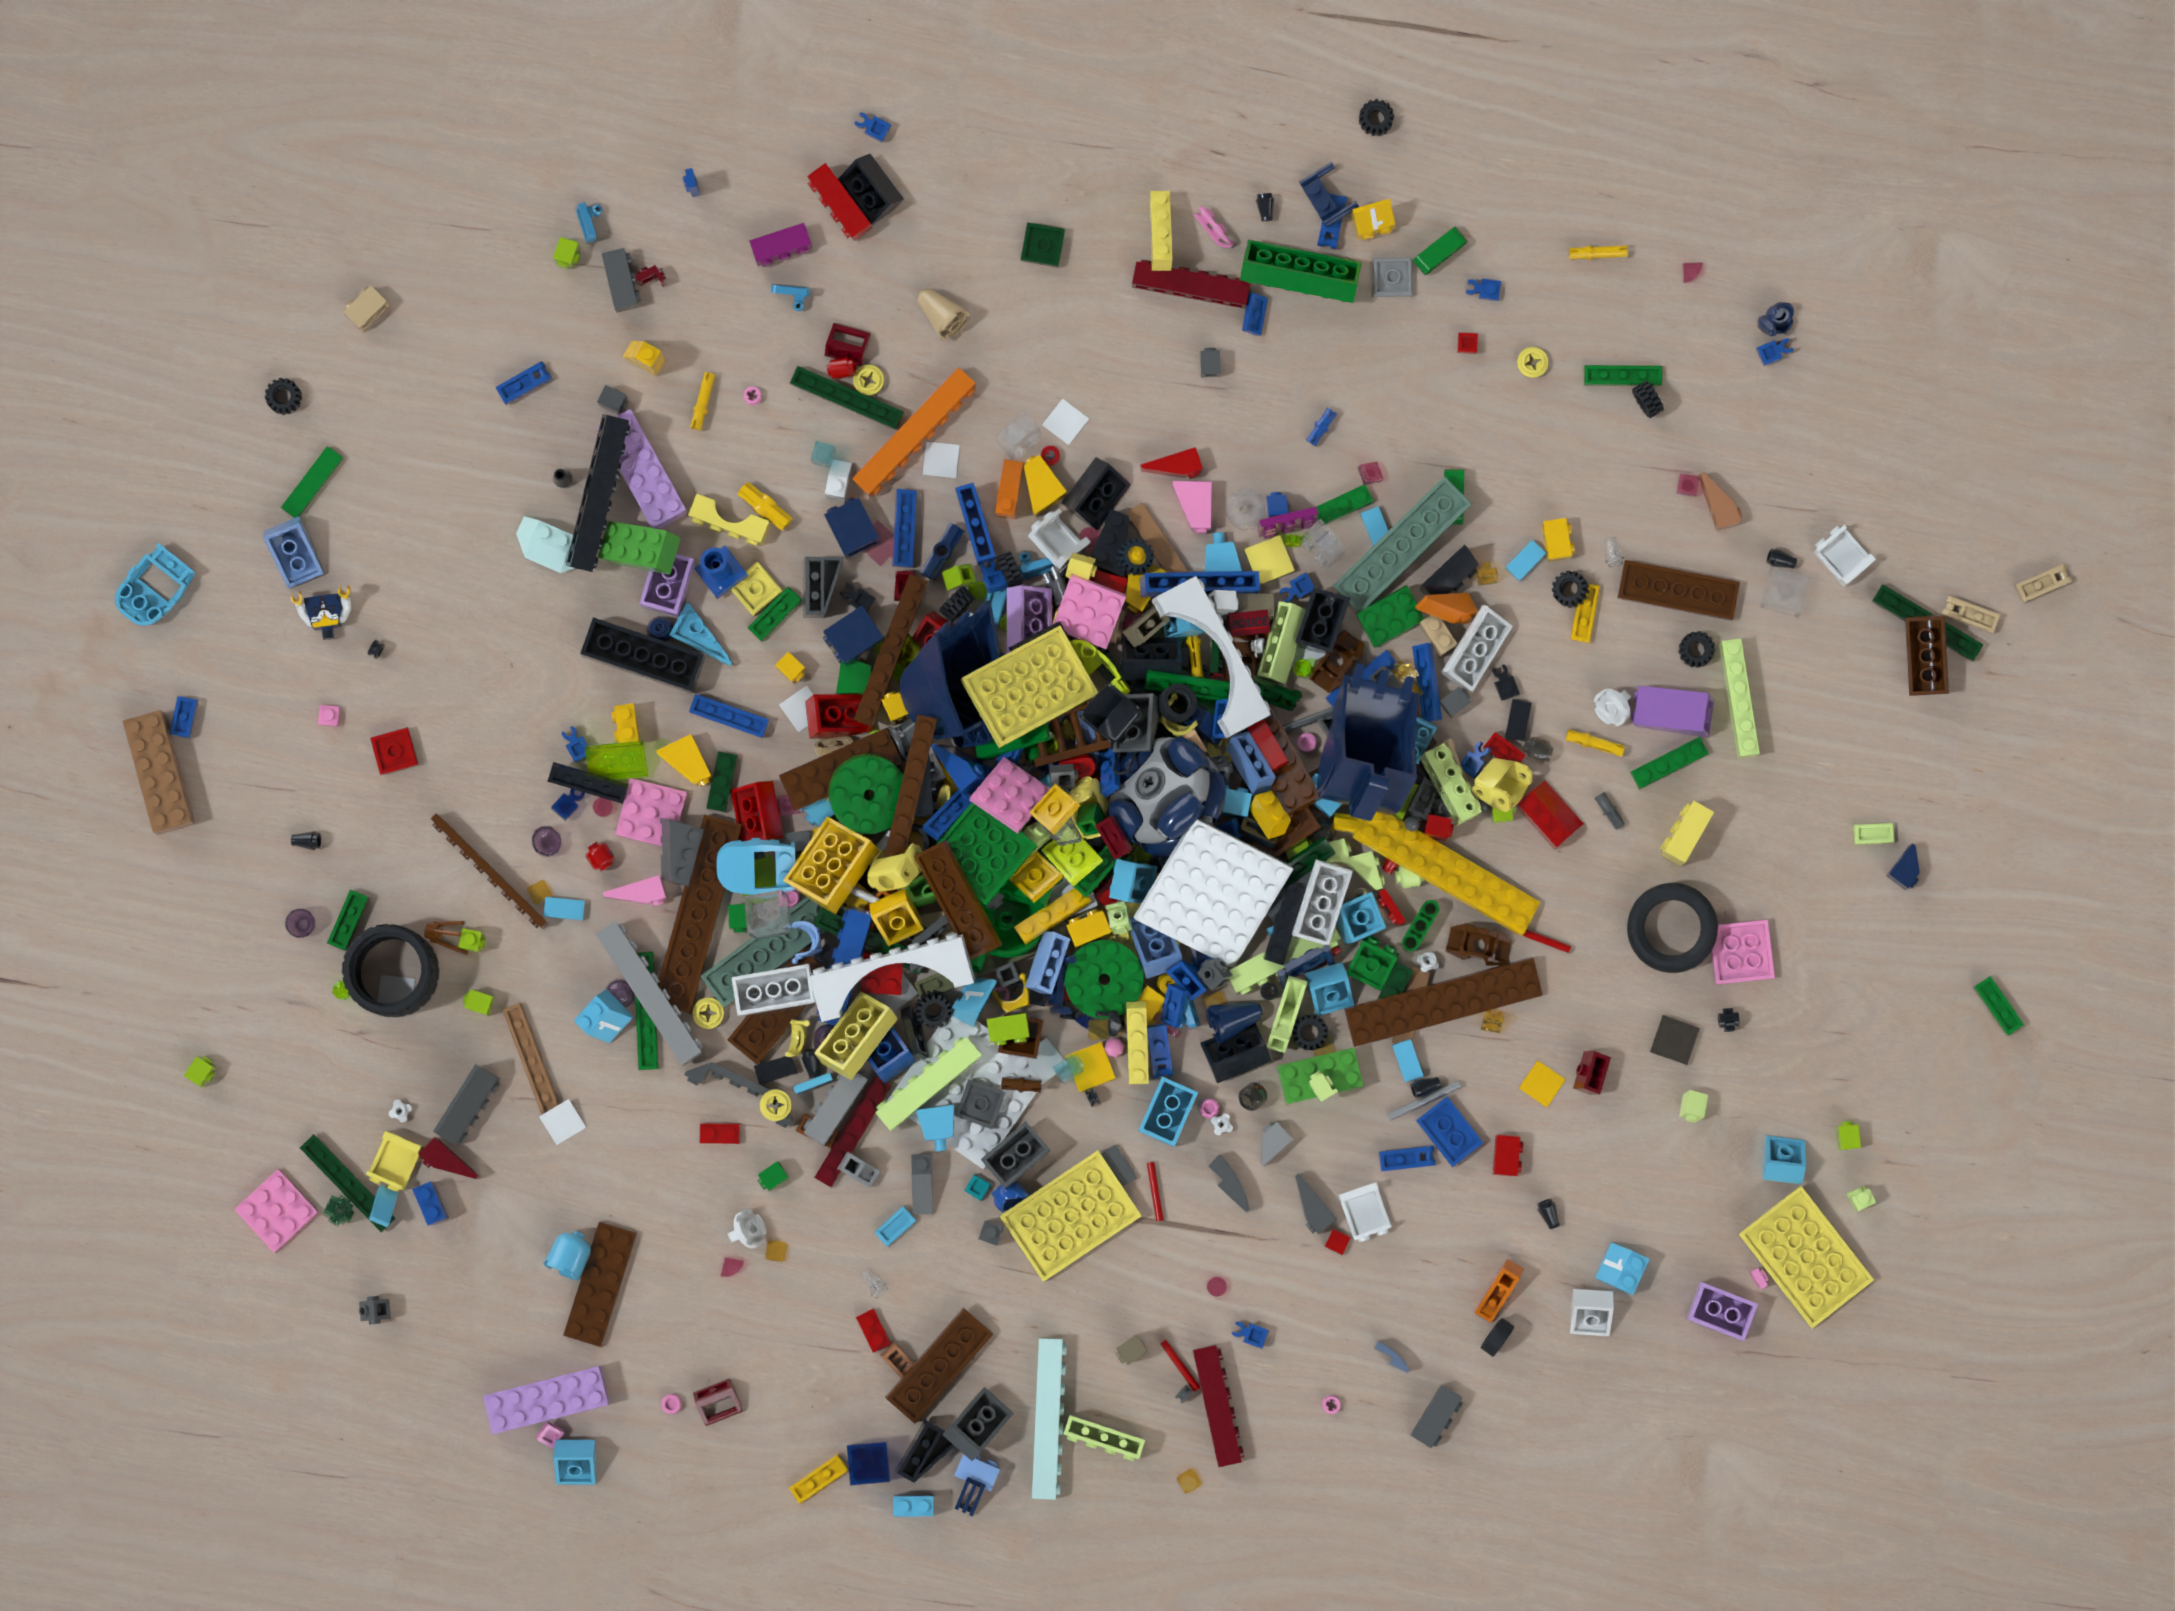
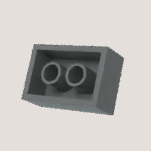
[942,1387,1014,1461]

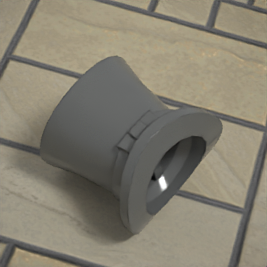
[887,716,933,761]

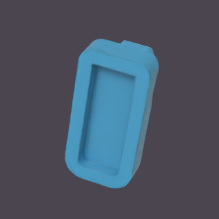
[575,202,603,243]
[771,284,811,311]
[1019,552,1055,580]
[1177,996,1201,1029]

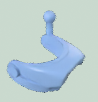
[792,921,822,965]

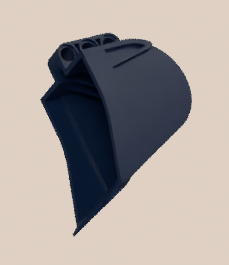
[900,600,1001,748]
[1317,663,1418,821]

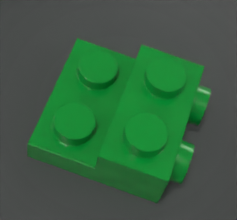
[1346,936,1400,991]

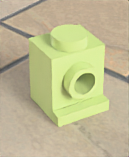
[1106,901,1132,935]
[1308,1071,1338,1102]
[1846,1186,1876,1212]

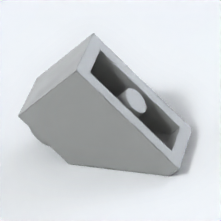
[1261,1122,1293,1166]

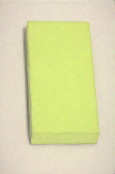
[1853,823,1895,845]

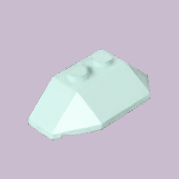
[516,516,576,573]

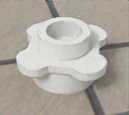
[1251,634,1265,657]
[1416,952,1439,973]
[389,1100,412,1122]
[1211,1113,1233,1135]

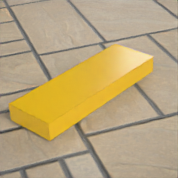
[1570,584,1600,643]
[789,1454,849,1504]

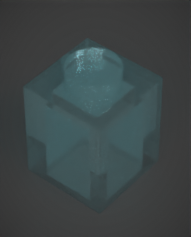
[811,441,836,468]
[1053,1054,1084,1084]

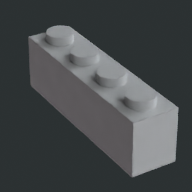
[803,1073,868,1147]

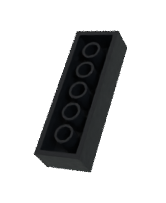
[580,617,706,694]

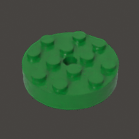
[828,754,903,834]
[1065,940,1144,1019]

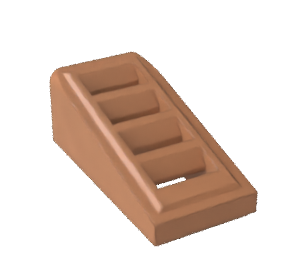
[880,1342,914,1378]

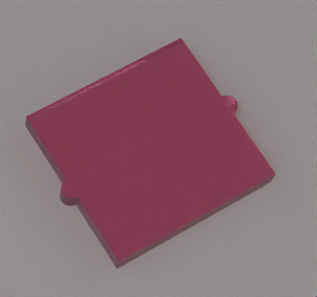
[864,520,894,566]

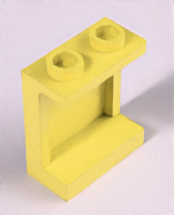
[366,1131,424,1192]

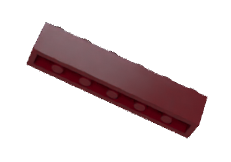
[1132,260,1250,309]
[1193,1345,1245,1467]

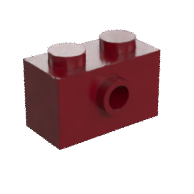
[1573,1051,1611,1095]

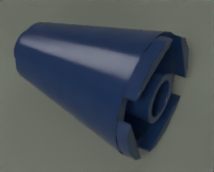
[1206,1001,1263,1044]

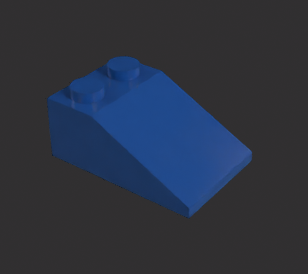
[931,744,992,794]
[867,1026,916,1084]

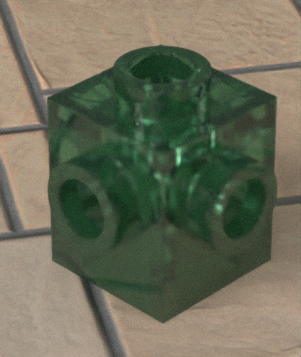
[322,1195,354,1226]

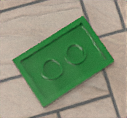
[1355,585,1425,648]

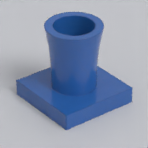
[694,545,748,599]

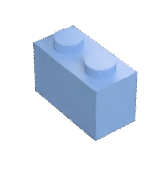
[954,1454,1000,1492]

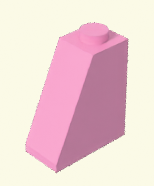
[1172,481,1212,534]

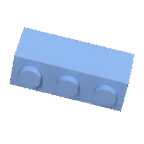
[1025,932,1070,994]

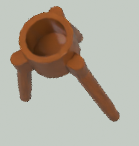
[424,921,468,955]

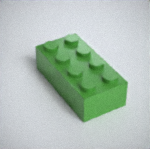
[598,521,681,575]
[1277,1048,1363,1105]

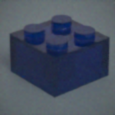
[847,1441,891,1486]

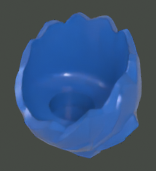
[991,1181,1029,1213]

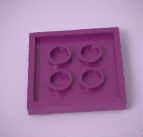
[1257,507,1318,539]

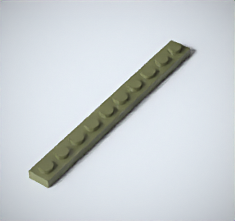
[914,908,1096,999]

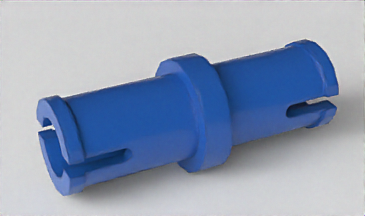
[1306,408,1337,447]

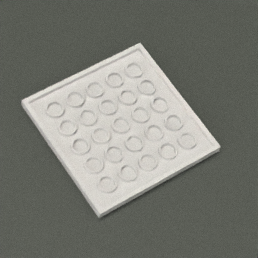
[1134,819,1293,968]
[887,1008,1043,1169]

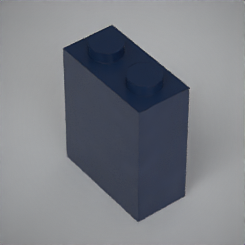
[824,497,881,559]
[823,605,884,666]

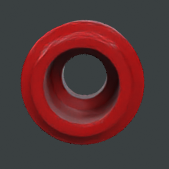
[827,357,857,379]

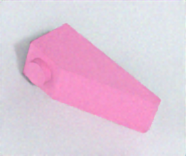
[603,875,668,907]

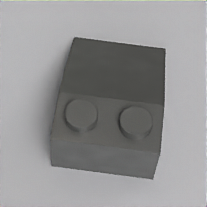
[1113,694,1160,753]

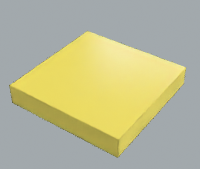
[1244,535,1295,585]
[730,562,783,616]

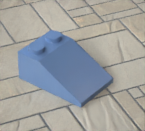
[263,516,324,589]
[1130,917,1182,979]

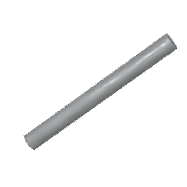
[1387,1081,1462,1121]

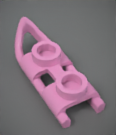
[1194,206,1237,248]

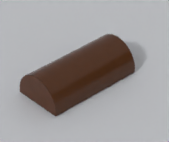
[1905,615,1949,696]

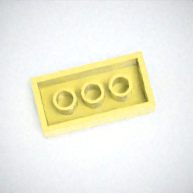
[814,992,898,1080]

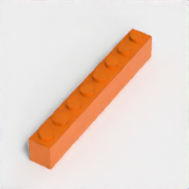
[852,367,976,498]

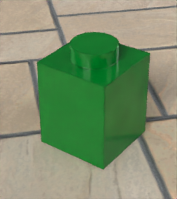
[1076,802,1105,836]
[728,904,750,933]
[757,1161,789,1191]

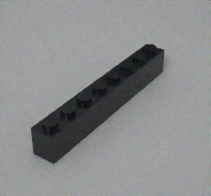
[566,414,630,572]

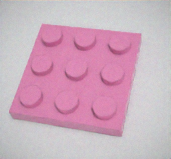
[1053,574,1127,649]
[970,757,1050,833]
[615,778,687,847]
[1711,920,1775,985]
[234,1169,319,1253]

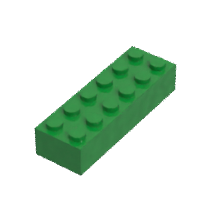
[1240,239,1362,303]

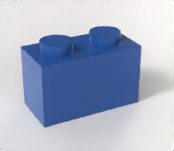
[412,1181,449,1226]

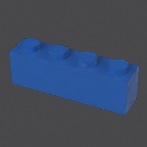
[955,482,996,565]

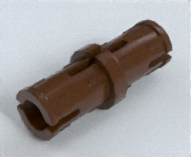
[1001,1077,1042,1093]

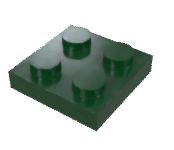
[1020,222,1065,268]

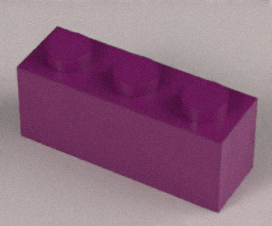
[749,223,812,267]

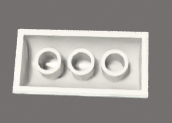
[1441,605,1513,692]
[1292,859,1353,945]
[731,964,816,1016]

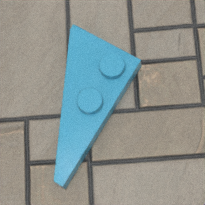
[670,602,733,667]

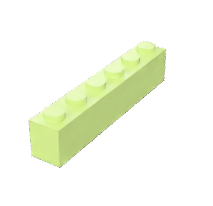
[1719,638,1760,759]
[1229,928,1341,995]
[875,1037,982,1131]

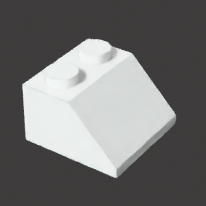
[1570,1289,1614,1336]

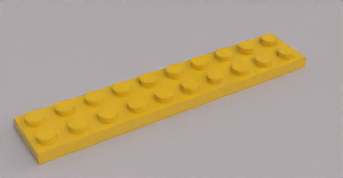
[1352,812,1540,936]

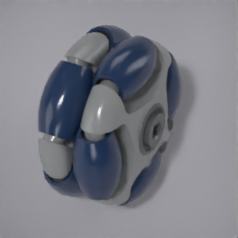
[1108,737,1226,857]

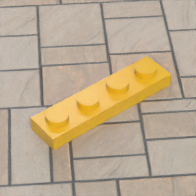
[1014,888,1091,945]

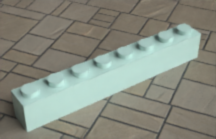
[1032,1338,1067,1500]

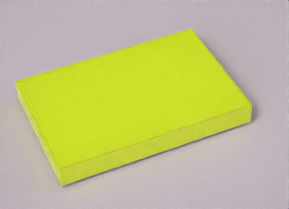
[1041,825,1103,886]

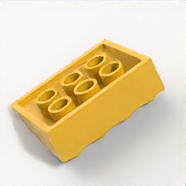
[783,817,879,915]

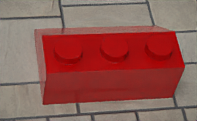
[731,780,784,842]
[1516,780,1584,850]

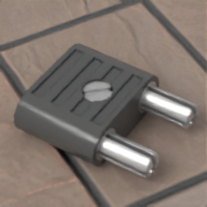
[1043,566,1067,609]

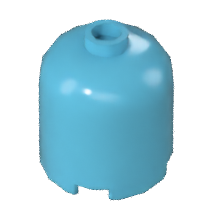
[543,1231,591,1281]

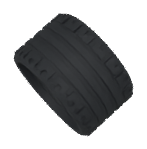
[342,924,440,1018]

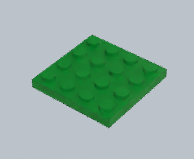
[937,803,1038,906]

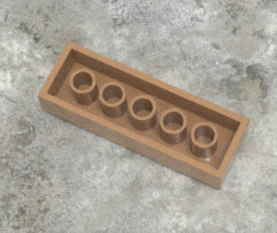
[123,710,195,835]

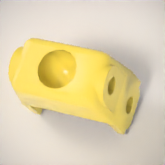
[1472,758,1532,812]
[1068,777,1109,839]
[867,843,922,892]

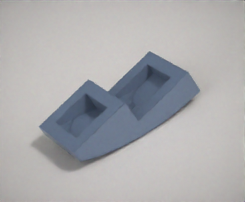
[1374,1341,1409,1373]

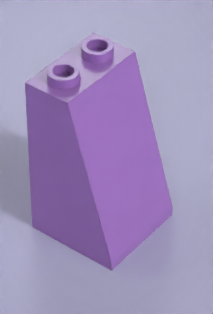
[1631,686,1714,738]

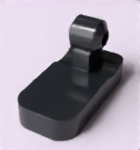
[1238,817,1279,848]

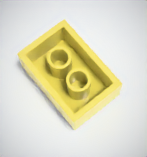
[1660,801,1714,867]

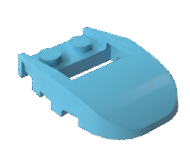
[115,543,196,626]
[717,838,796,896]

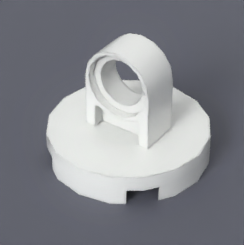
[1594,689,1631,726]
[728,1209,767,1248]

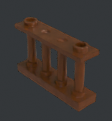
[1034,698,1113,767]

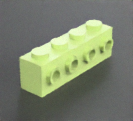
[1257,602,1306,685]
[1419,743,1482,826]
[1064,1415,1145,1461]

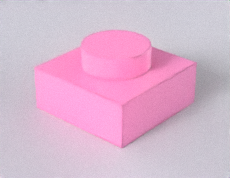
[318,705,341,727]
[1749,1268,1768,1289]
[536,1421,564,1449]

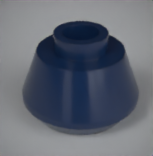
[647,616,673,642]

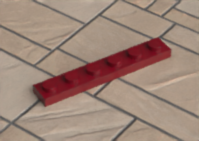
[814,1076,892,1188]

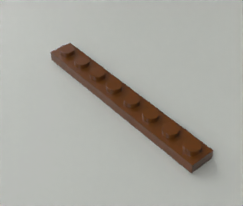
[854,574,928,727]
[884,714,937,858]
[431,813,549,929]

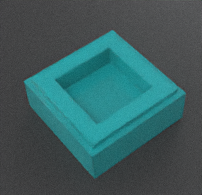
[964,1174,991,1201]

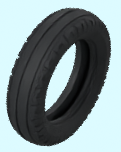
[1627,883,1718,973]

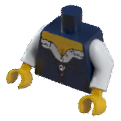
[291,585,351,640]

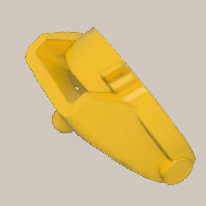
[992,973,1029,1014]

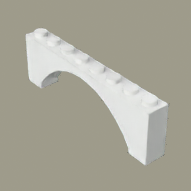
[1152,576,1271,739]
[809,933,975,1022]

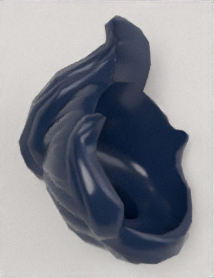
[1758,302,1794,337]

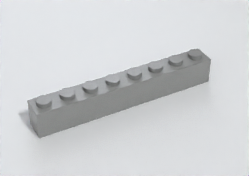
[596,921,703,1066]

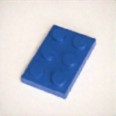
[1416,1096,1483,1167]

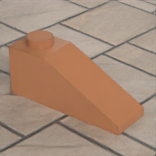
[1698,472,1743,531]

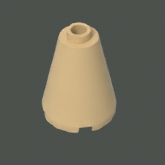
[917,289,970,341]

